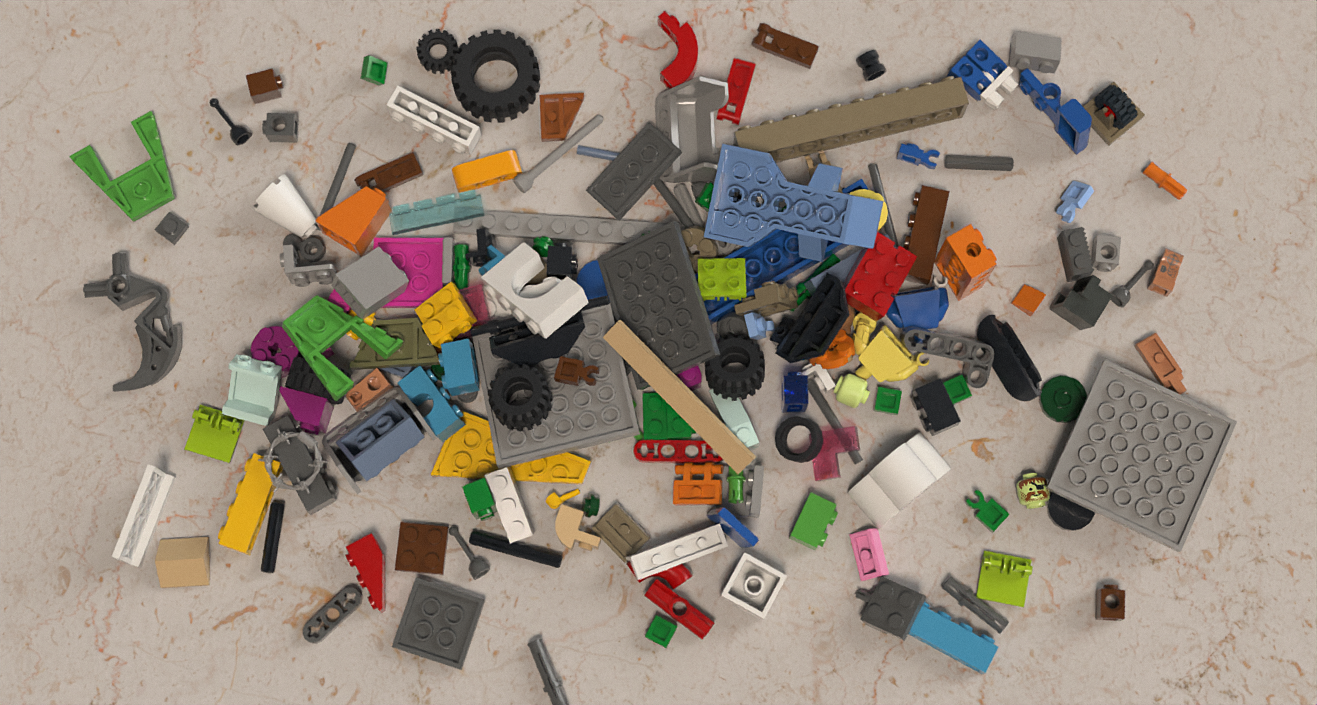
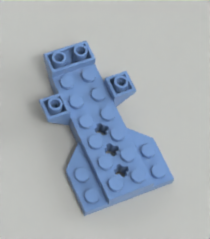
[704,144,884,262]

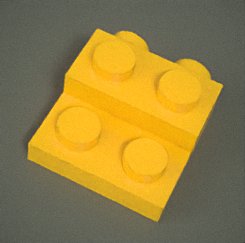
[414,282,477,349]

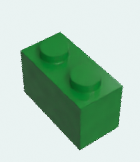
[462,478,498,521]

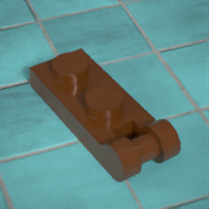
[751,23,819,69]
[354,153,423,192]

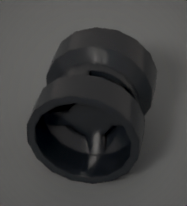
[856,50,886,81]

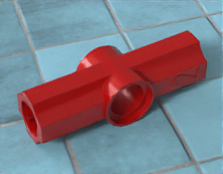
[644,579,715,640]

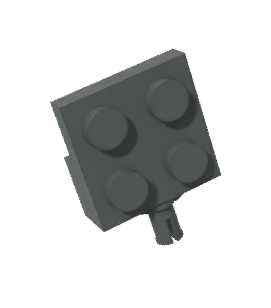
[856,577,926,641]

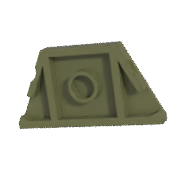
[349,318,440,370]

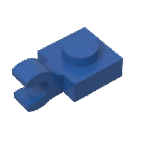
[897,143,940,169]

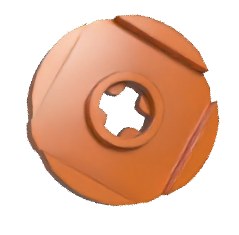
[809,329,855,369]

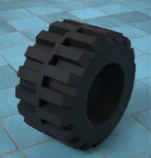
[705,335,765,401]
[285,357,351,405]
[488,364,553,431]

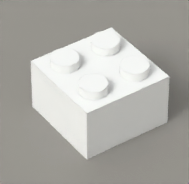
[720,552,787,621]

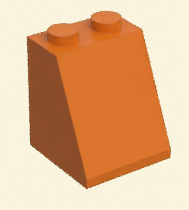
[315,186,392,257]

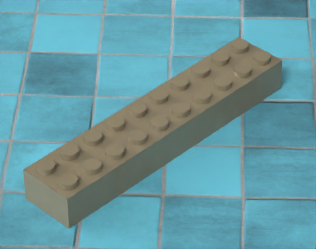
[733,76,969,163]

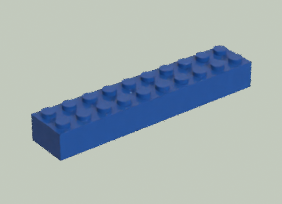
[695,179,869,325]

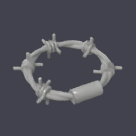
[258,429,328,494]

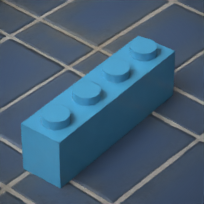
[908,602,999,674]

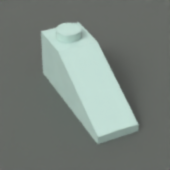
[709,389,759,450]

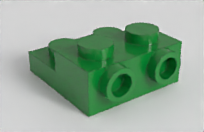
[642,393,696,440]

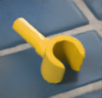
[546,489,580,509]

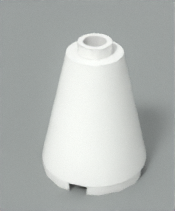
[252,174,318,238]

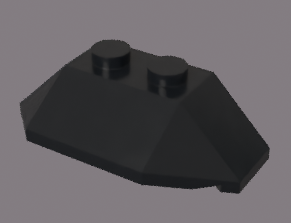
[775,273,850,363]
[489,311,585,367]

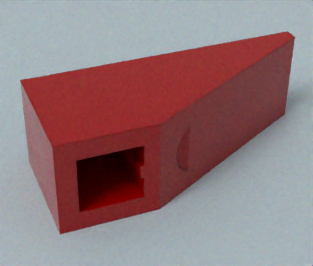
[345,533,386,613]

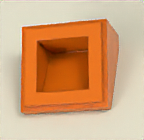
[1011,284,1046,317]

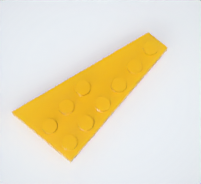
[431,410,591,485]

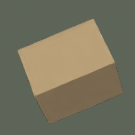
[155,537,210,588]

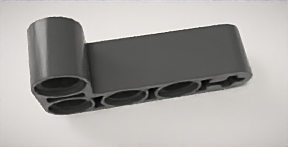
[900,326,994,388]

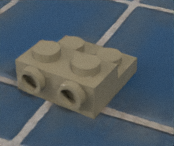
[734,281,798,318]

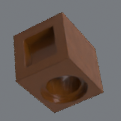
[1095,585,1125,621]

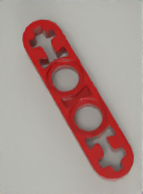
[633,440,723,464]

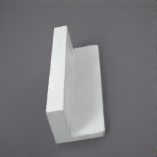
[626,524,728,580]

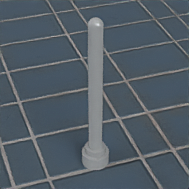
[512,115,603,193]

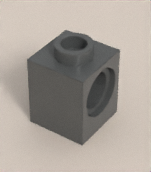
[262,113,299,143]

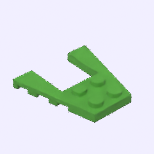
[69,111,175,222]
[282,295,403,401]

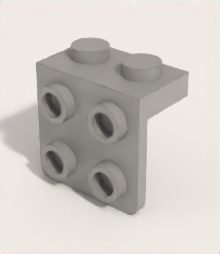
[280,245,337,287]

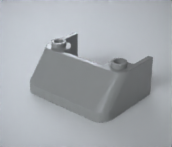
[322,387,437,494]

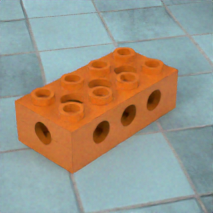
[934,224,997,301]

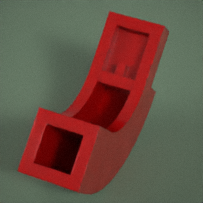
[658,11,698,89]

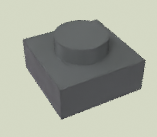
[155,212,189,245]

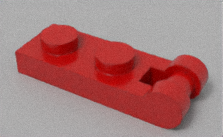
[716,58,756,126]

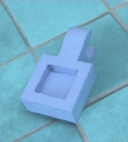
[1056,180,1094,223]
[744,312,775,340]

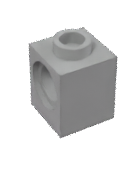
[1091,234,1121,272]

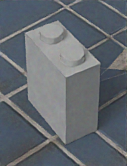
[331,246,409,319]

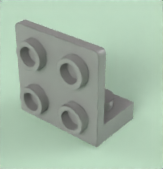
[711,465,764,518]

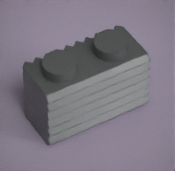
[1057,227,1095,282]

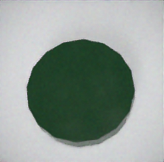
[1039,375,1087,423]

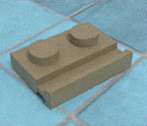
[592,504,651,563]

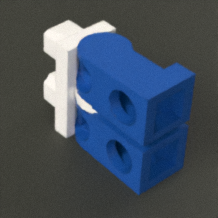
[947,39,1019,110]

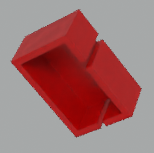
[844,232,917,321]

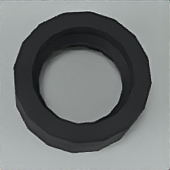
[775,416,823,463]

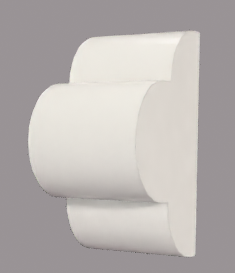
[848,432,951,530]

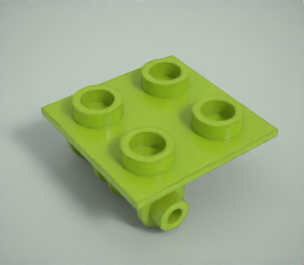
[698,258,746,301]
[184,405,245,463]
[976,551,1033,607]

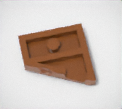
[540,93,584,142]

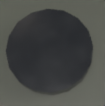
[1047,492,1095,531]

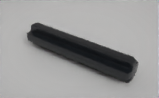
[261,502,284,573]

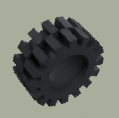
[416,29,459,74]

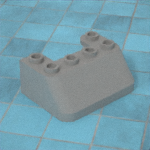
[655,76,729,183]

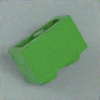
[789,492,838,551]

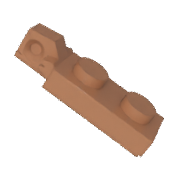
[1135,333,1187,395]

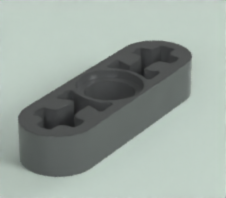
[303,587,362,644]

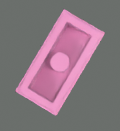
[849,528,889,581]

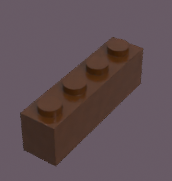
[903,185,950,286]

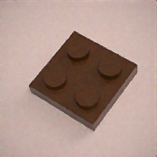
[395,522,449,575]

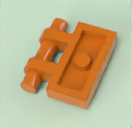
[673,462,724,506]

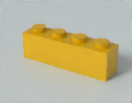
[218,453,284,556]

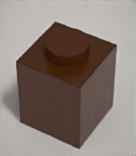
[246,68,284,104]

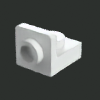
[800,363,836,395]

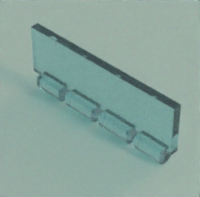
[389,189,485,235]

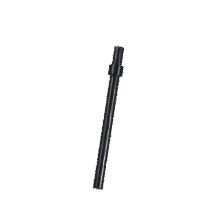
[470,295,610,337]

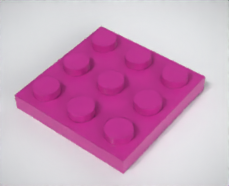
[373,238,444,308]

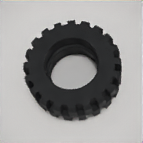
[450,29,540,123]

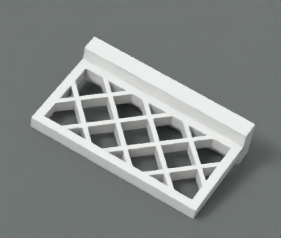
[112,464,176,568]

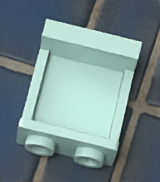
[222,354,282,426]

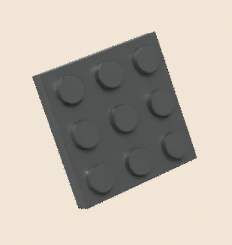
[392,577,485,670]

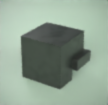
[1050,275,1113,330]

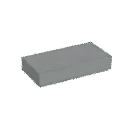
[442,237,455,286]

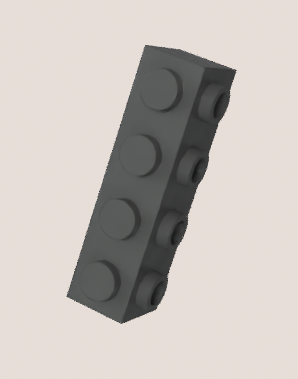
[263,415,337,515]

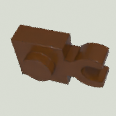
[554,356,600,386]

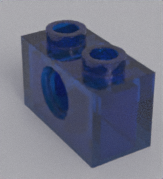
[781,372,809,413]

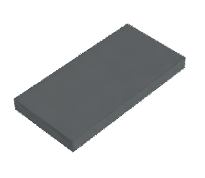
[586,122,682,221]

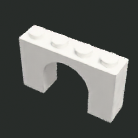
[481,242,589,339]

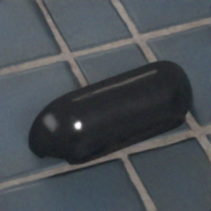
[977,315,1042,401]

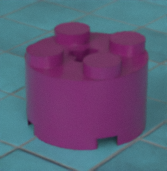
[251,326,303,378]

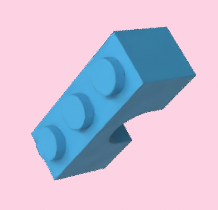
[398,365,466,442]

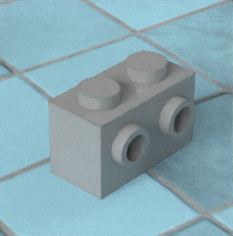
[1010,31,1062,74]

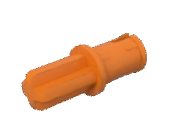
[1143,162,1187,200]

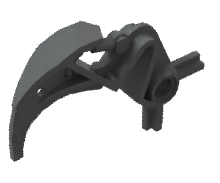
[83,252,182,392]

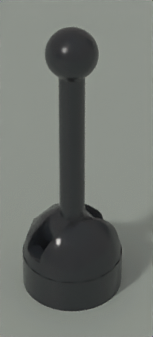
[209,98,251,146]

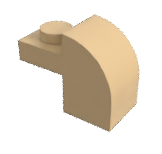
[555,504,601,551]

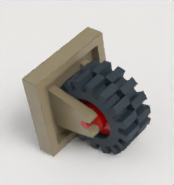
[1083,81,1145,146]

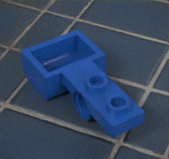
[1019,69,1092,155]

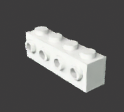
[386,86,482,155]

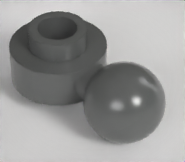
[283,234,325,263]

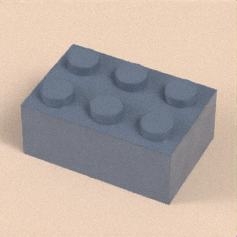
[335,399,424,482]

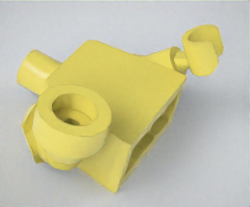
[852,312,930,382]

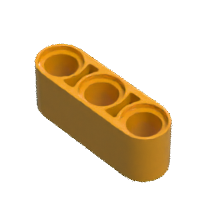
[452,150,522,193]

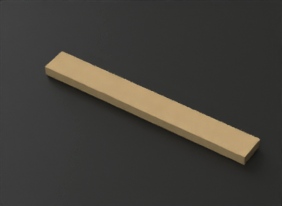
[603,320,756,474]

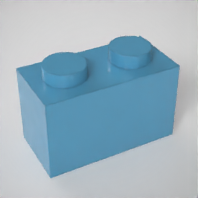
[438,339,480,396]

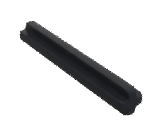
[469,531,563,568]

